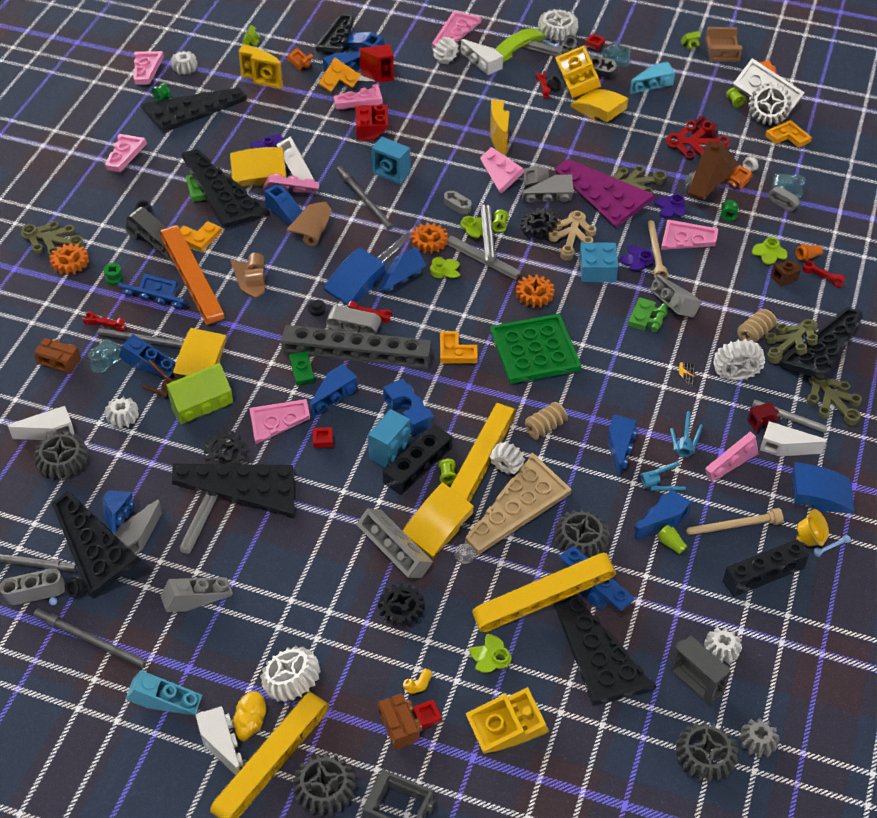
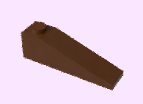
[687,140,737,200]

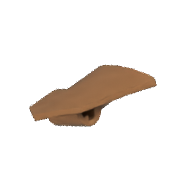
[287,202,332,246]
[230,253,265,299]

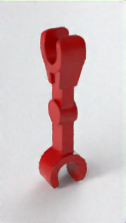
[536,71,550,98]
[802,261,845,288]
[347,301,392,323]
[82,312,127,332]

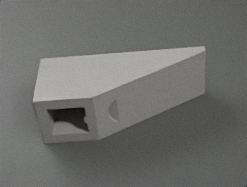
[522,175,573,203]
[650,274,701,318]
[114,499,162,554]
[160,577,233,612]

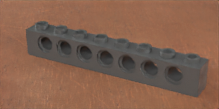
[281,325,431,369]

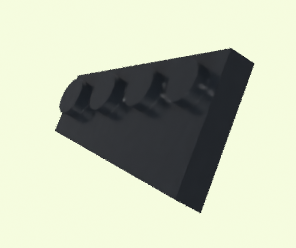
[315,14,355,53]

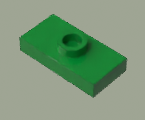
[289,351,315,386]

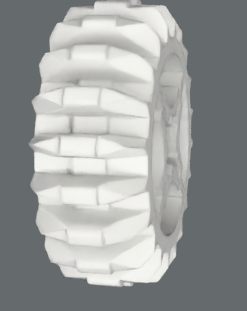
[538,9,578,42]
[748,82,792,126]
[713,339,765,380]
[260,646,321,702]

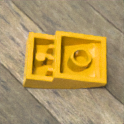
[238,44,283,89]
[555,46,601,99]
[570,89,628,123]
[490,100,509,156]
[230,147,286,187]
[173,328,227,379]
[403,482,474,558]
[465,687,550,754]

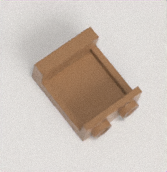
[705,27,742,62]

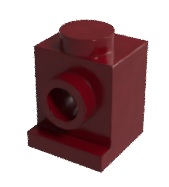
[691,115,718,138]
[747,402,780,434]

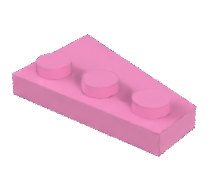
[134,51,164,85]
[334,84,383,110]
[105,134,147,172]
[480,147,524,194]
[263,174,319,193]
[661,220,718,250]
[249,399,310,445]
[705,431,758,482]

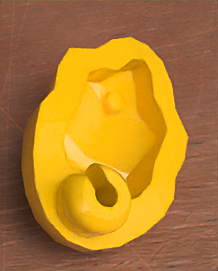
[232,691,266,741]

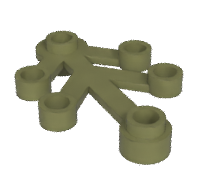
[611,166,667,193]
[21,221,84,258]
[765,319,818,364]
[807,375,862,426]

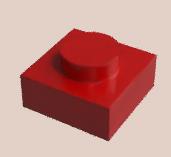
[585,33,606,51]
[313,427,333,448]
[413,700,442,729]

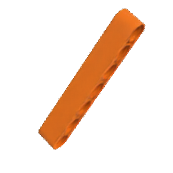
[160,225,224,325]

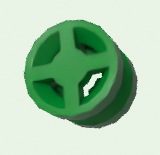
[152,83,171,101]
[721,200,738,222]
[103,263,123,285]

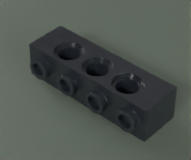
[383,424,452,495]
[723,539,809,597]

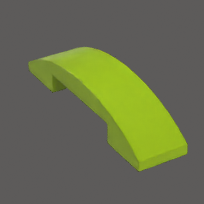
[495,28,546,62]

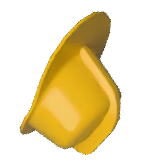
[796,509,829,547]

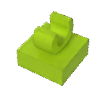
[242,25,260,46]
[681,31,701,50]

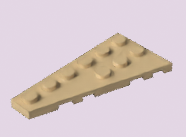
[465,452,572,555]

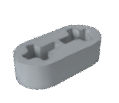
[768,186,800,211]
[444,191,472,214]

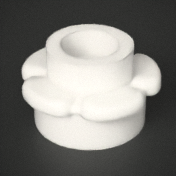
[743,156,758,172]

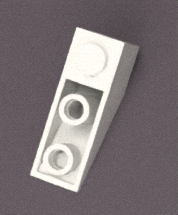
[460,39,503,75]
[277,137,314,180]
[8,406,75,440]
[760,421,827,456]
[195,706,243,775]

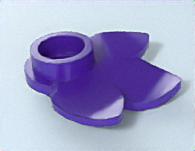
[654,194,686,218]
[619,245,654,270]

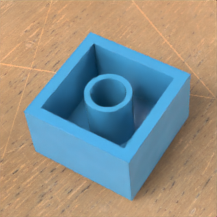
[371,137,410,184]
[579,243,618,283]
[368,409,411,467]

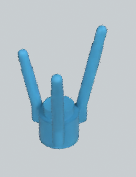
[670,411,703,457]
[641,462,686,492]

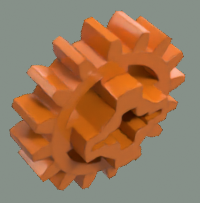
[411,222,448,254]
[49,243,89,275]
[516,275,555,308]

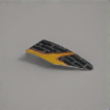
[679,362,695,387]

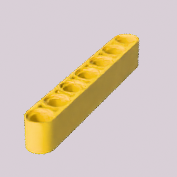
[450,403,516,503]
[472,553,616,632]
[210,692,329,818]

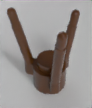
[142,360,174,398]

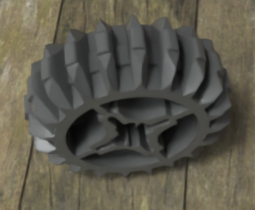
[33,431,89,481]
[554,509,610,558]
[675,721,738,784]
[293,753,356,817]

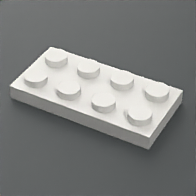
[733,58,804,119]

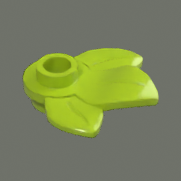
[460,216,483,238]
[752,237,787,265]
[430,257,460,278]
[469,634,511,673]

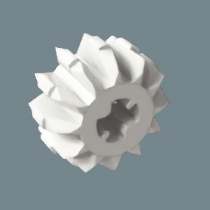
[433,37,459,64]
[171,51,197,75]
[105,396,139,429]
[490,441,525,475]
[704,627,742,665]

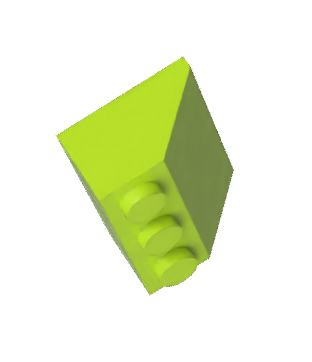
[166,363,233,424]

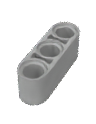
[326,306,382,334]
[0,569,66,605]

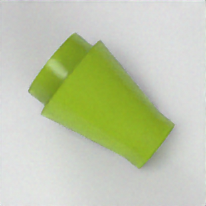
[657,525,688,555]

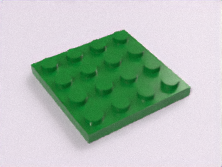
[490,314,582,384]

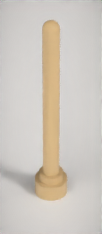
[648,220,668,279]
[686,508,783,535]

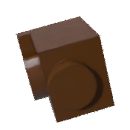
[771,259,801,287]

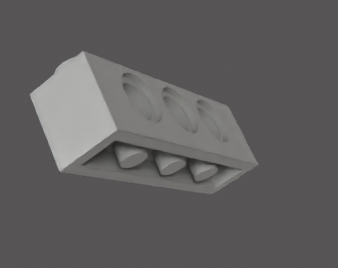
[356,508,433,578]

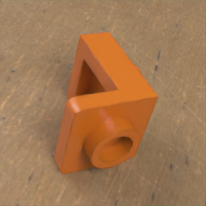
[286,48,313,71]
[727,165,753,190]

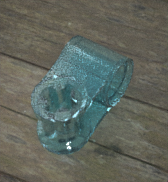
[602,42,631,67]
[772,174,806,197]
[88,338,122,373]

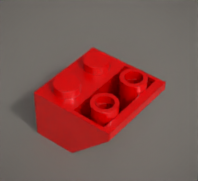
[359,44,394,83]
[355,104,389,141]

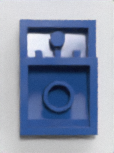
[324,247,386,306]
[792,462,854,514]

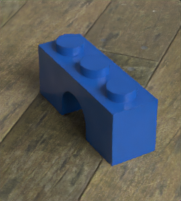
[383,378,434,437]

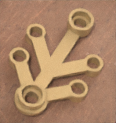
[549,211,596,261]

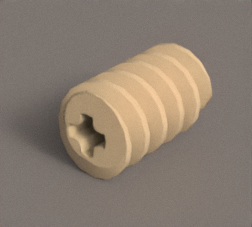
[737,309,777,343]
[525,402,568,441]

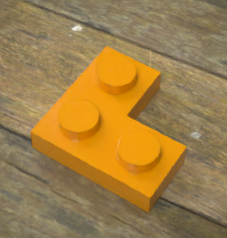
[318,58,360,93]
[765,120,812,148]
[180,221,222,252]
[440,331,478,363]

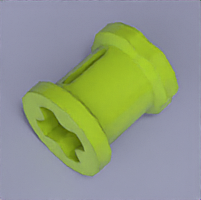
[726,87,746,108]
[492,210,509,233]
[438,458,457,485]

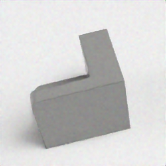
[523,166,549,186]

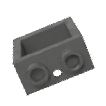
[670,635,731,706]
[362,769,436,818]

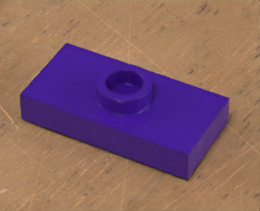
[250,133,284,149]

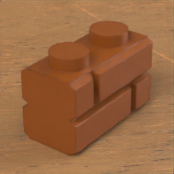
[34,338,81,374]
[378,693,422,750]

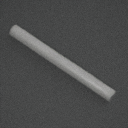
[752,400,828,433]

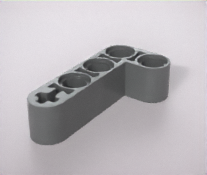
[558,35,617,78]
[125,207,173,262]

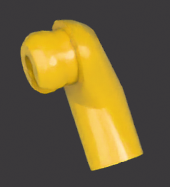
[403,669,433,694]

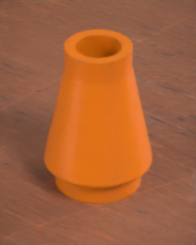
[796,244,823,261]

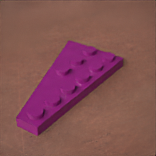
[554,159,655,229]

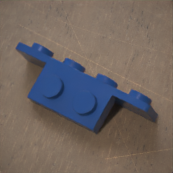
[118,274,189,308]
[559,546,634,611]

